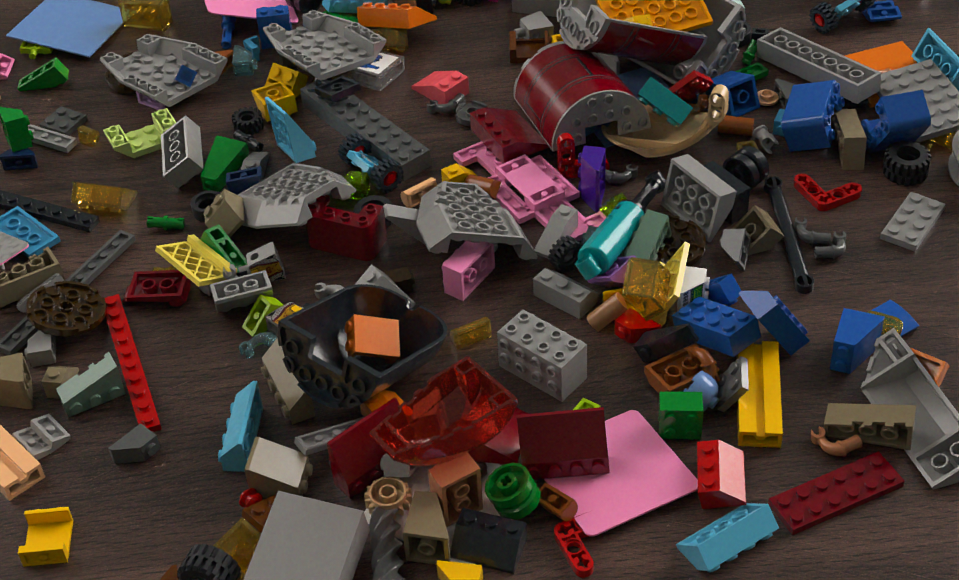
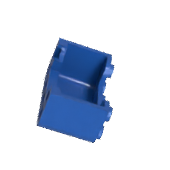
[781,80,845,152]
[860,90,931,153]

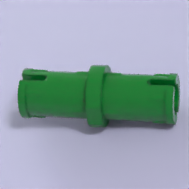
[147,216,185,230]

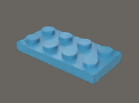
[0,206,61,259]

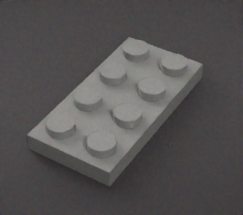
[880,192,946,252]

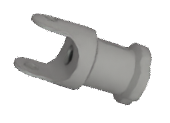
[753,125,779,154]

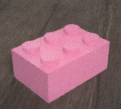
[442,240,495,301]

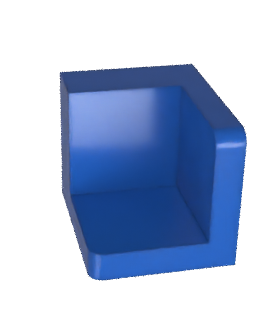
[174,65,197,87]

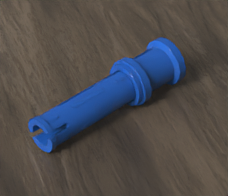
[221,15,236,49]

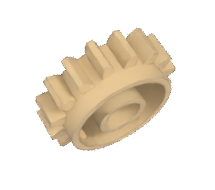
[364,477,412,519]

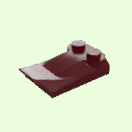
[122,270,191,307]

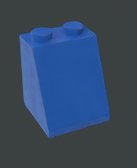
[256,5,292,49]
[706,71,760,117]
[830,308,885,374]

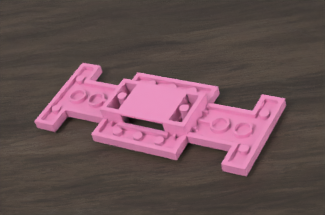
[453,141,606,241]

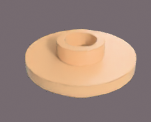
[757,89,779,106]

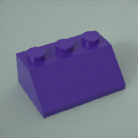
[578,146,606,212]

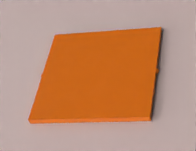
[845,41,917,108]

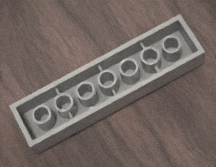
[757,27,881,104]

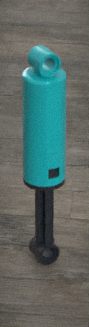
[575,170,666,280]

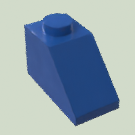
[705,273,741,306]

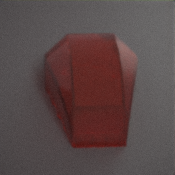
[369,356,518,466]

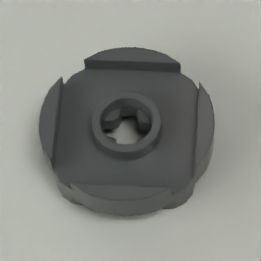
[456,100,488,127]

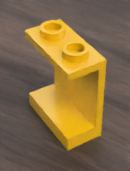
[18,507,73,567]

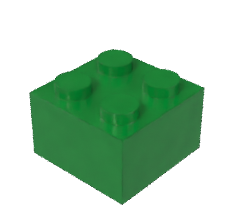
[658,391,703,439]

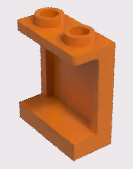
[345,314,400,364]

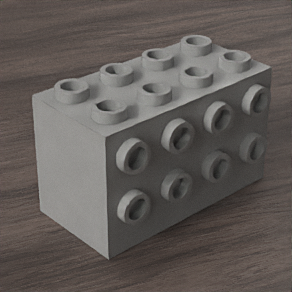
[497,310,587,402]

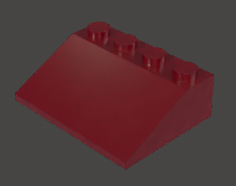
[470,107,549,164]
[453,391,528,464]
[327,397,415,499]
[517,407,610,480]

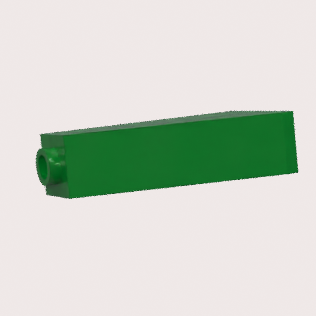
[201,135,249,192]

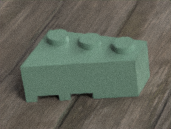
[624,209,672,271]
[56,352,126,418]

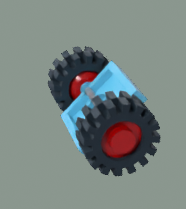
[809,0,875,34]
[338,133,404,193]

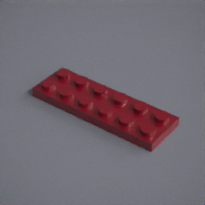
[768,451,905,535]

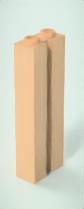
[0,425,45,501]

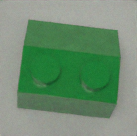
[0,107,34,152]

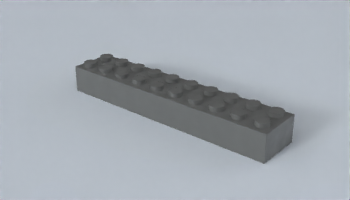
[300,78,431,181]

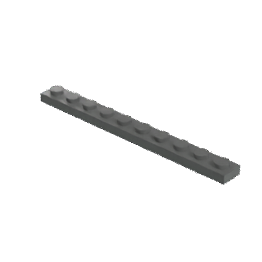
[0,230,136,355]

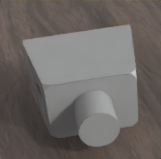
[514,11,554,40]

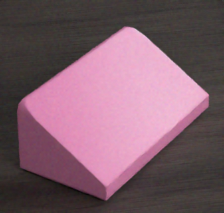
[0,53,15,80]

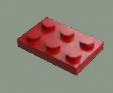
[668,70,714,102]

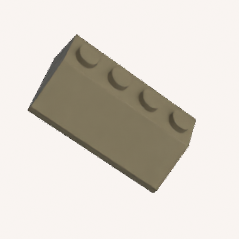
[261,337,315,425]

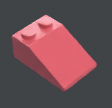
[411,71,469,104]

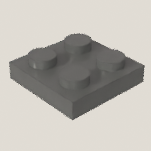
[39,106,88,136]
[717,356,749,413]

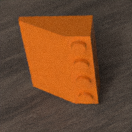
[357,2,437,29]

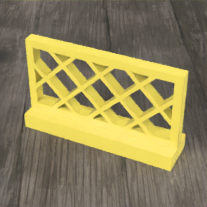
[155,234,237,287]
[645,242,690,327]

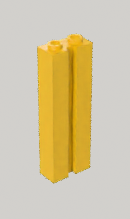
[736,341,783,448]

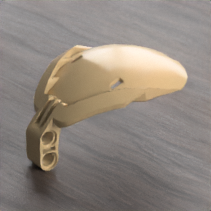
[601,84,729,157]

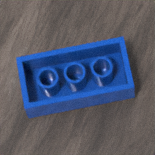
[672,297,761,357]

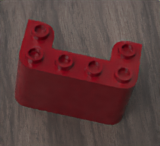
[306,194,387,261]

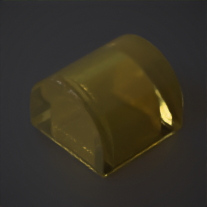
[77,125,100,147]

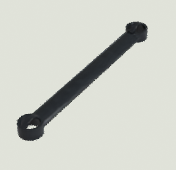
[764,176,814,294]

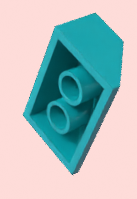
[637,77,693,127]

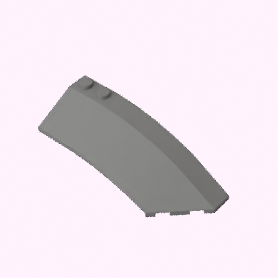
[861,328,959,490]

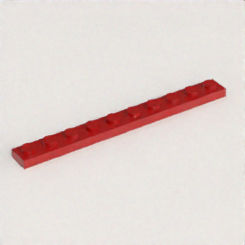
[104,294,162,432]

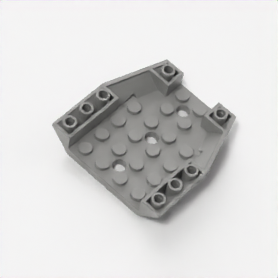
[263,10,387,81]
[100,34,228,107]
[238,163,356,229]
[416,181,538,260]

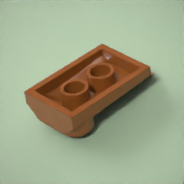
[644,349,720,393]

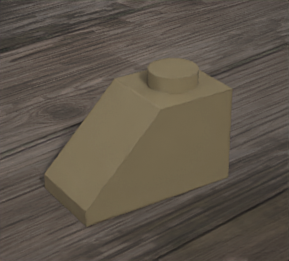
[41,366,79,399]

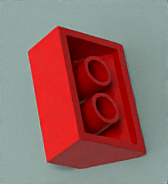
[697,440,746,509]

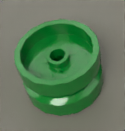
[485,463,541,520]

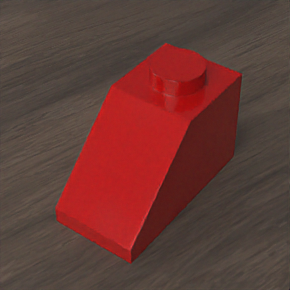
[615,307,661,343]

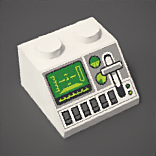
[677,266,710,312]

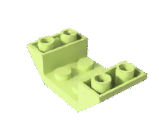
[103,108,176,158]

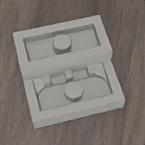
[12,414,71,460]

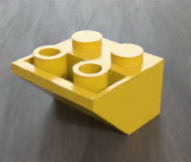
[265,62,309,98]

